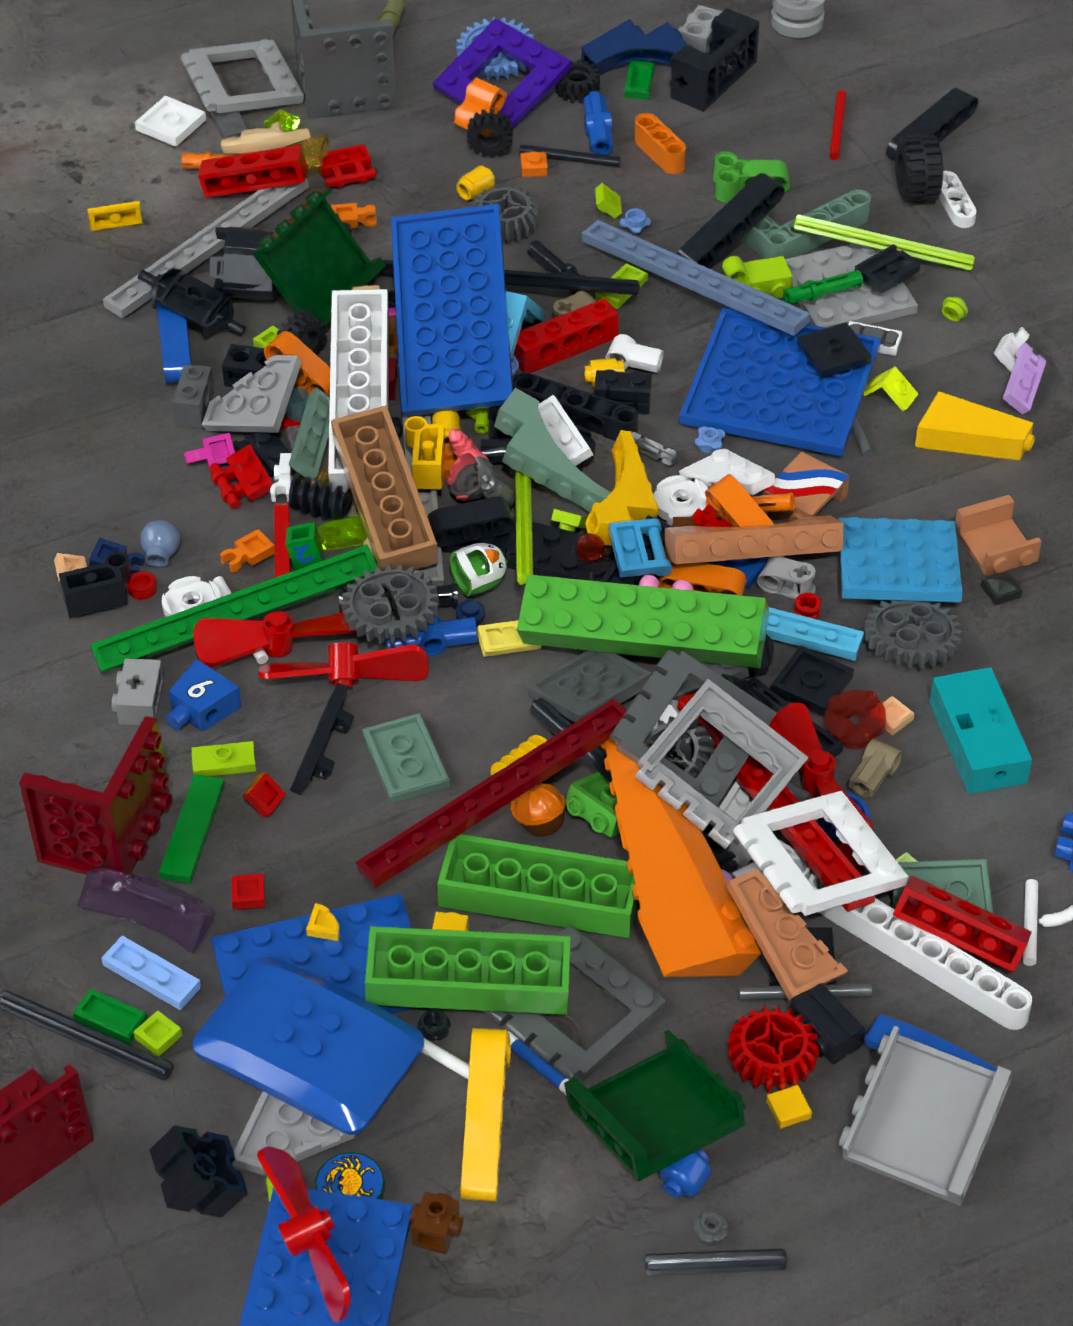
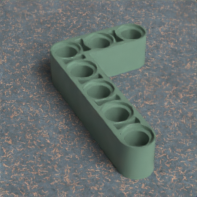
[741,189,871,259]

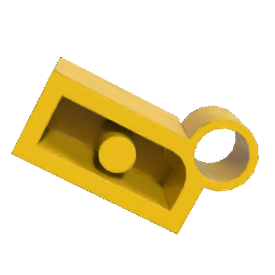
[404,416,445,489]

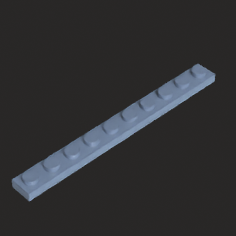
[582,220,810,336]

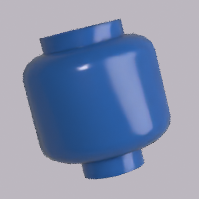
[659,1149,711,1198]

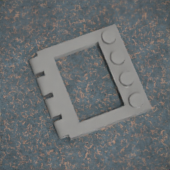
[181,40,304,114]
[635,679,808,849]

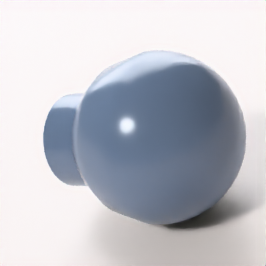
[140,519,181,568]

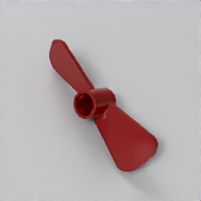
[193,611,356,667]
[258,642,429,689]
[769,703,873,830]
[257,1146,350,1323]

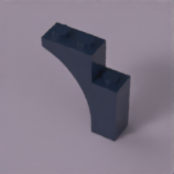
[581,19,694,75]

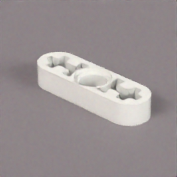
[939,171,977,228]

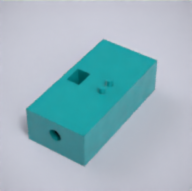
[929,667,1032,794]

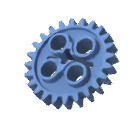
[456,17,534,81]

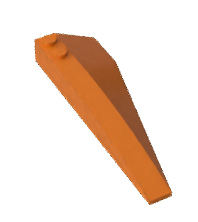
[601,738,761,977]

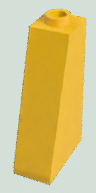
[915,391,1035,461]

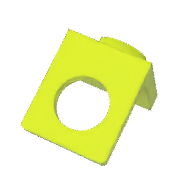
[864,366,918,411]

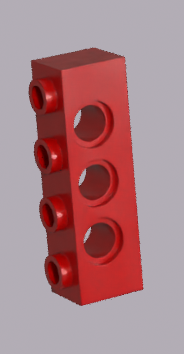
[198,145,307,198]
[514,298,619,373]
[892,875,1032,973]

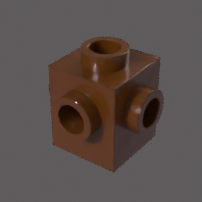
[410,1191,464,1255]

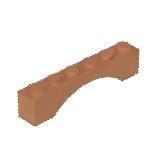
[665,515,843,564]

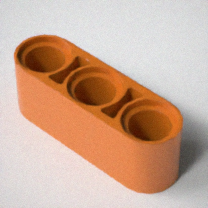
[634,113,686,174]
[264,331,330,397]
[705,474,774,527]
[658,559,747,596]

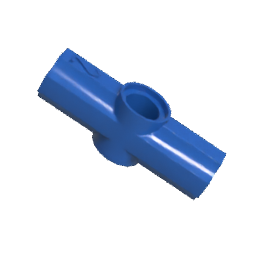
[584,91,613,155]
[386,616,478,656]

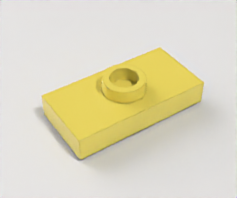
[477,620,542,657]

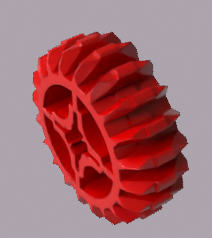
[727,1005,819,1093]

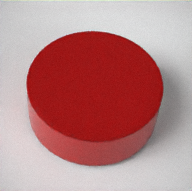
[127,572,157,600]

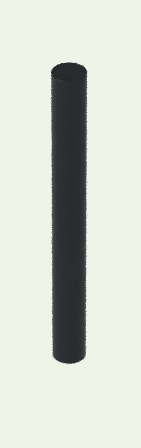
[519,145,621,167]

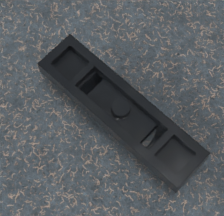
[290,683,354,795]

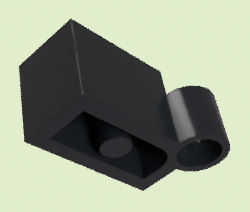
[59,551,131,618]

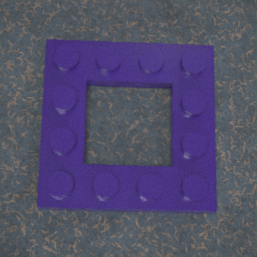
[433,18,572,129]

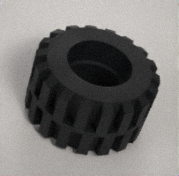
[895,134,943,202]

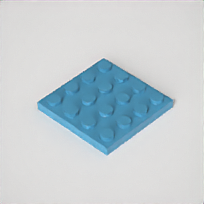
[839,517,962,602]

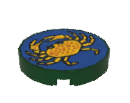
[315,1152,385,1200]

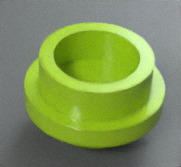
[941,297,968,322]

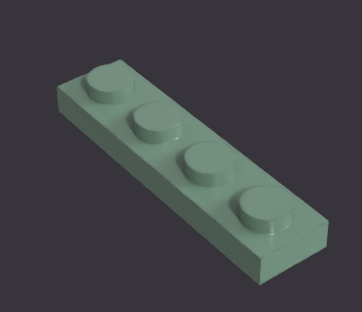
[288,387,330,480]

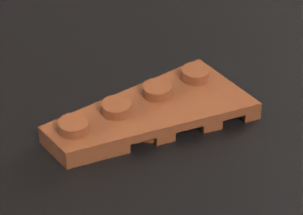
[726,869,848,1001]

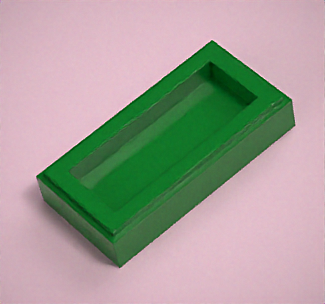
[624,61,654,100]
[73,988,148,1044]

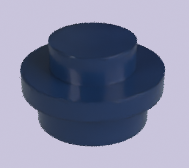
[456,600,485,626]

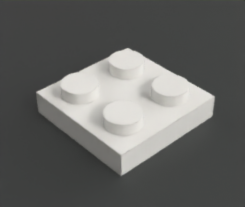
[135,96,206,147]

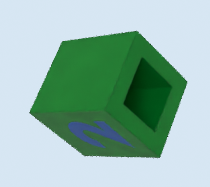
[286,522,324,571]

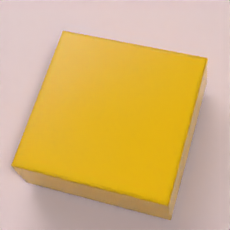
[766,1085,812,1129]

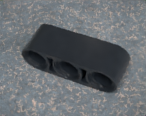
[427,496,515,547]

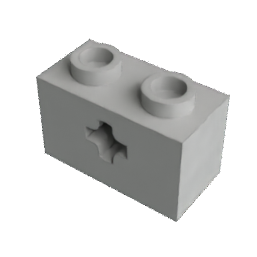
[112,659,164,725]

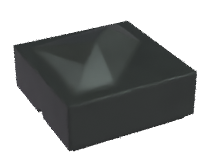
[981,571,1022,606]

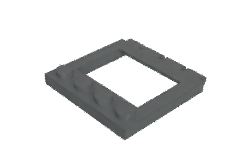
[610,650,777,805]
[483,925,667,1081]

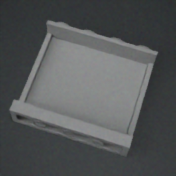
[839,1026,1012,1206]

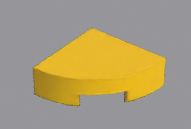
[306,903,340,942]

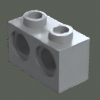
[678,5,722,54]

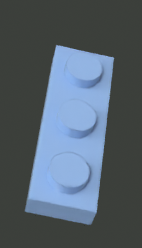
[101,936,201,1011]

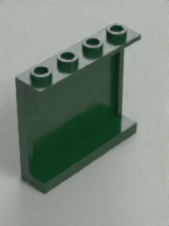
[252,188,386,325]
[564,1030,746,1181]

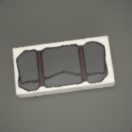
[849,321,903,356]

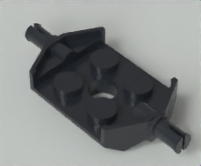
[137,268,246,337]

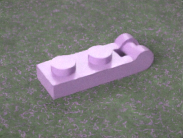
[1003,343,1046,415]

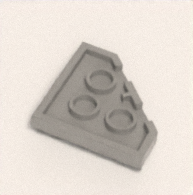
[202,355,302,433]
[231,1091,356,1175]

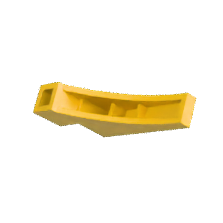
[585,430,659,546]

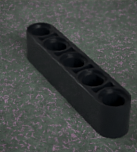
[886,88,978,160]
[676,173,785,269]

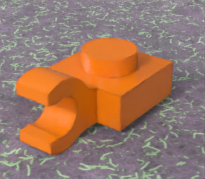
[331,203,377,228]

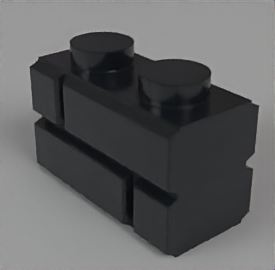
[594,369,652,414]
[790,983,865,1064]

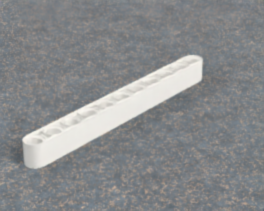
[728,839,1032,1030]

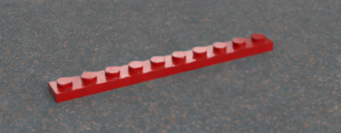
[677,693,876,912]

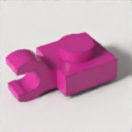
[184,433,235,467]

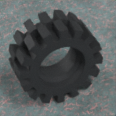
[556,60,600,104]
[467,109,513,158]
[277,310,328,355]

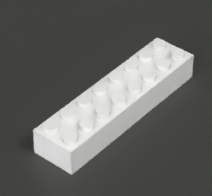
[328,289,389,493]

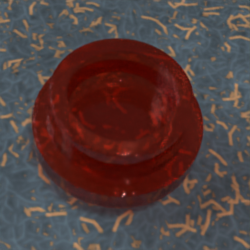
[576,533,606,562]

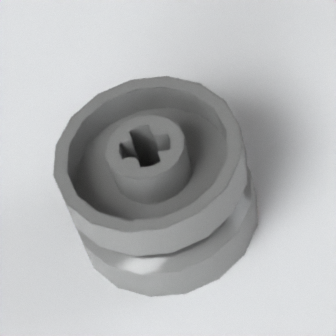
[771,0,826,38]

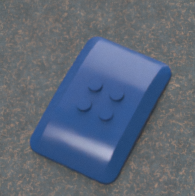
[193,957,424,1135]

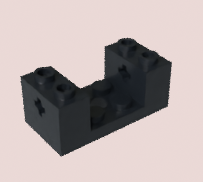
[669,8,760,112]

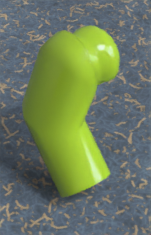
[466,407,490,434]

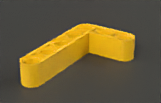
[461,1028,511,1202]

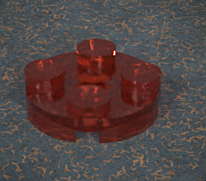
[824,690,887,749]

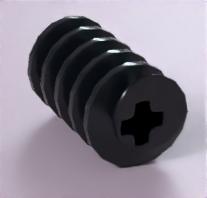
[289,474,353,522]

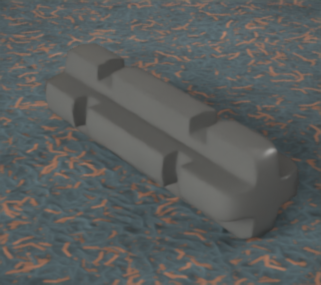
[631,432,678,466]

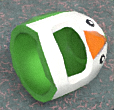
[449,543,508,597]

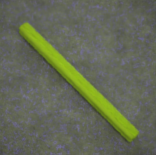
[794,215,974,271]
[515,470,533,585]

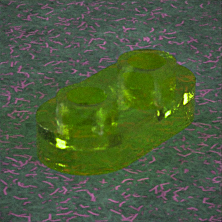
[318,516,367,550]

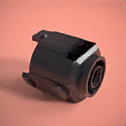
[210,227,280,301]

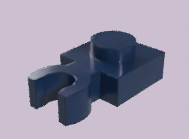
[89,538,145,575]

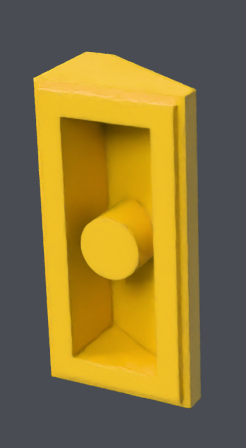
[87,201,143,231]

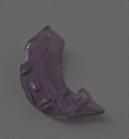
[77,867,216,953]

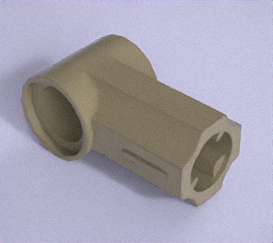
[848,738,903,799]

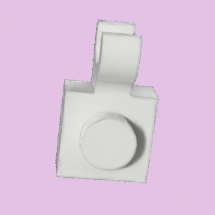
[994,327,1029,373]
[270,453,294,502]

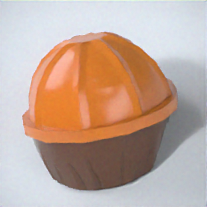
[511,782,566,837]

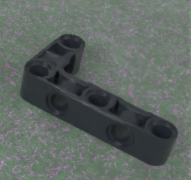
[488,372,638,441]

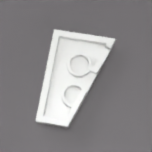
[679,448,776,495]

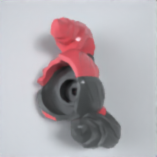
[447,429,515,508]

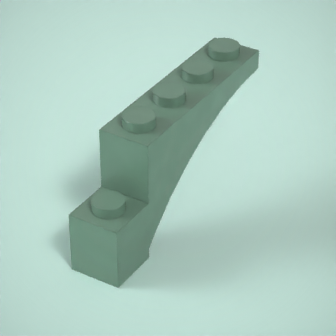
[494,388,611,512]

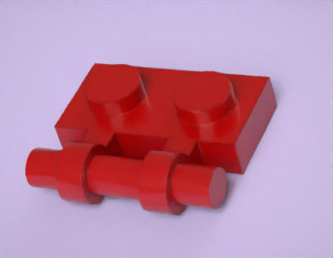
[315,144,376,189]
[209,444,273,509]

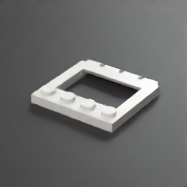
[733,790,908,916]

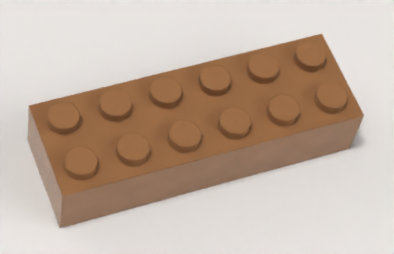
[331,405,438,571]

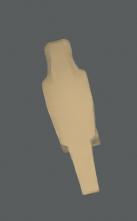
[221,122,311,155]

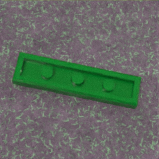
[159,774,225,884]

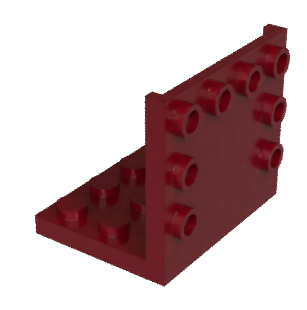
[19,716,172,885]
[0,1064,94,1206]

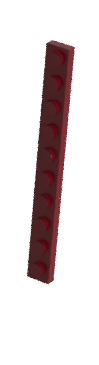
[356,699,632,888]

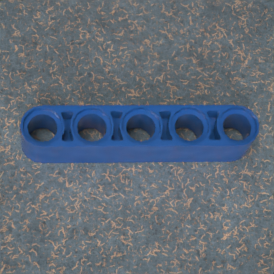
[157,303,191,384]

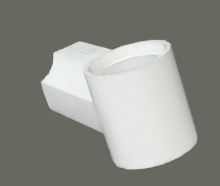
[605,334,664,373]

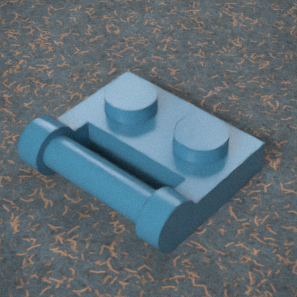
[608,519,672,578]

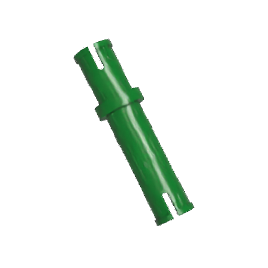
[783,270,863,305]

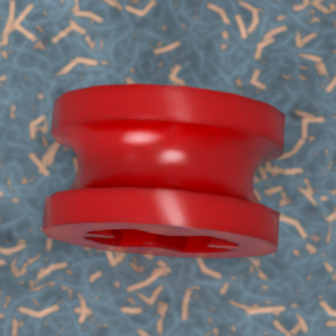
[794,593,821,619]

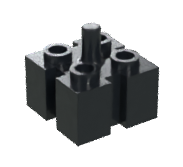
[149,1125,247,1218]

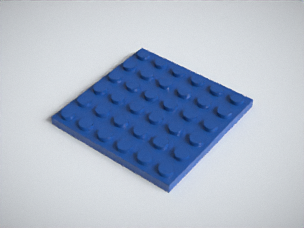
[679,308,881,457]

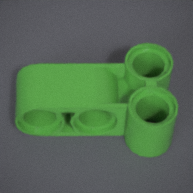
[713,151,790,203]

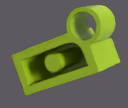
[722,256,793,299]

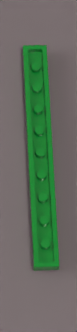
[90,545,378,675]

